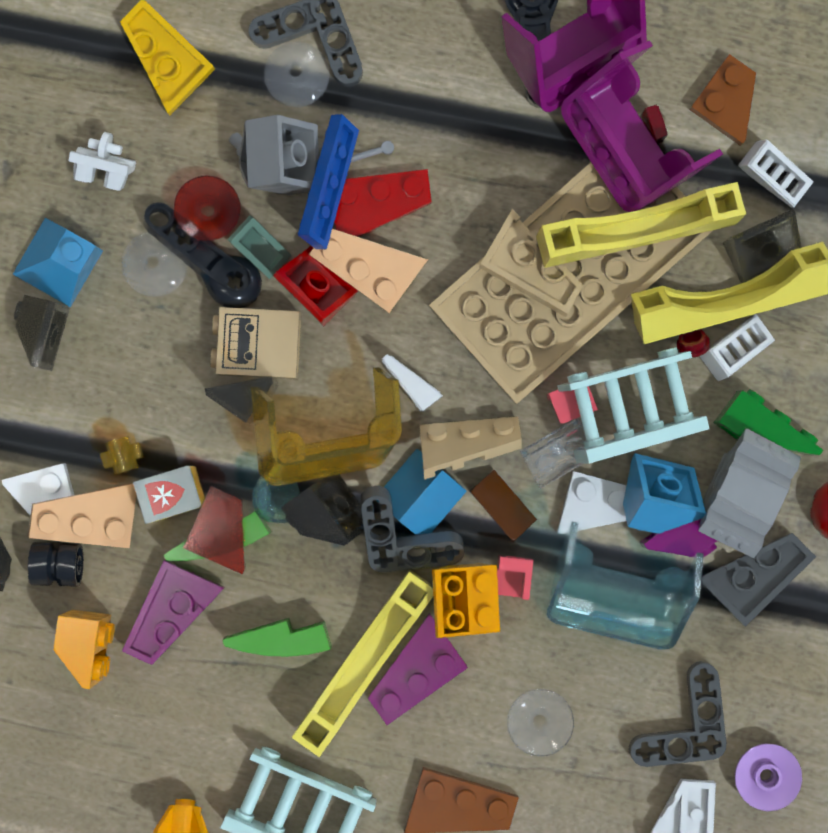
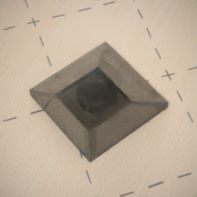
[14,295,70,371]
[281,470,364,546]

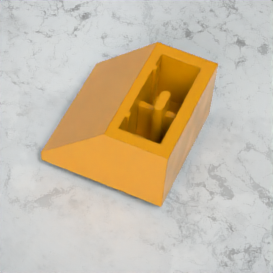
[432,563,500,638]
[53,610,115,689]

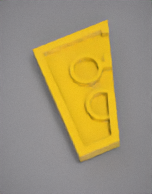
[120,0,215,116]

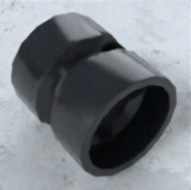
[28,542,84,587]

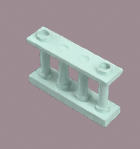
[557,347,709,464]
[221,747,377,833]

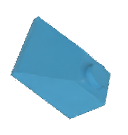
[13,218,103,307]
[623,453,706,534]

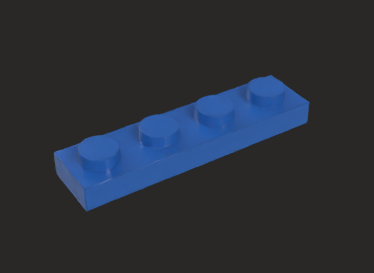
[298,114,359,250]

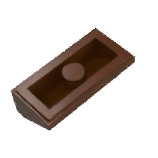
[470,470,537,542]

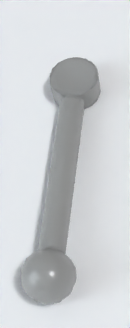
[351,141,394,162]

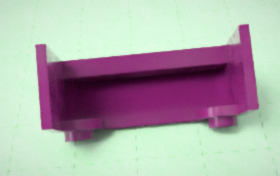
[501,0,647,112]
[561,40,723,212]

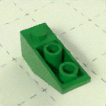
[713,389,823,456]

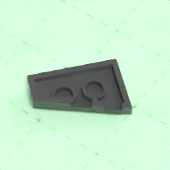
[696,533,816,627]

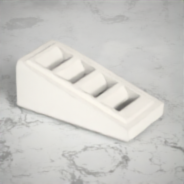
[738,139,813,208]
[700,314,775,381]
[382,354,443,412]

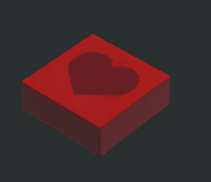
[641,104,668,144]

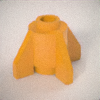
[153,799,208,833]

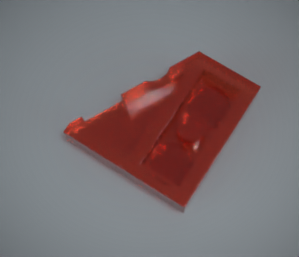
[183,486,246,574]

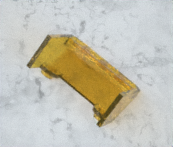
[251,367,402,486]

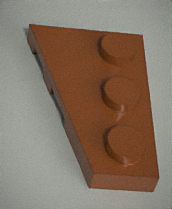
[404,767,519,833]

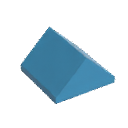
[376,449,467,535]

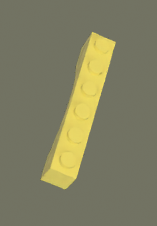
[536,182,746,268]
[631,242,828,344]
[292,569,433,757]

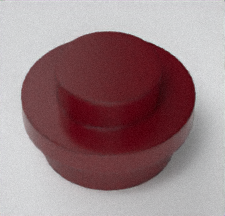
[677,329,710,358]

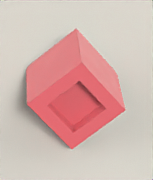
[546,386,598,424]
[497,555,534,600]

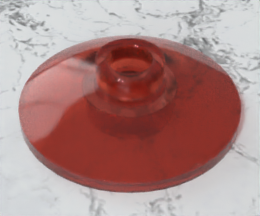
[174,175,241,241]

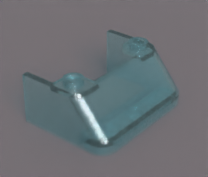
[546,521,704,650]

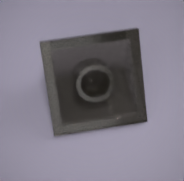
[723,209,802,283]
[205,376,279,424]

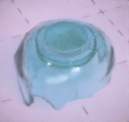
[252,472,300,523]

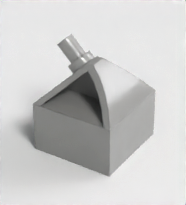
[229,115,319,195]

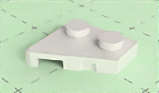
[2,463,74,515]
[557,471,627,534]
[650,779,716,833]

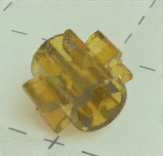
[100,436,144,475]

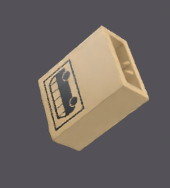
[211,307,302,380]

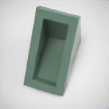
[227,215,292,279]

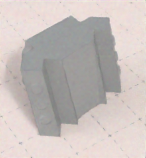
[698,428,801,558]

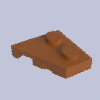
[689,54,756,146]

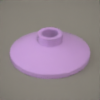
[735,743,802,811]

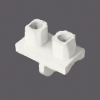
[68,132,136,191]

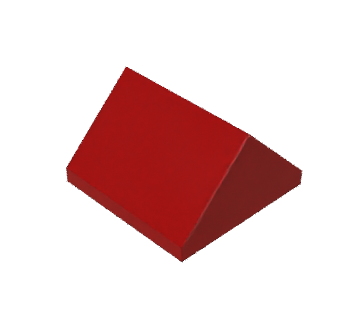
[273,246,358,327]

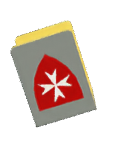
[133,466,207,524]

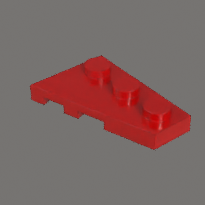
[334,169,432,237]

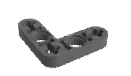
[248,0,363,87]
[361,486,465,572]
[629,661,727,767]

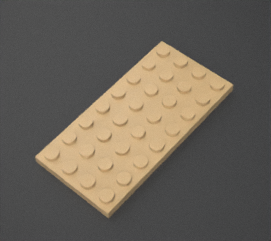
[429,162,713,404]

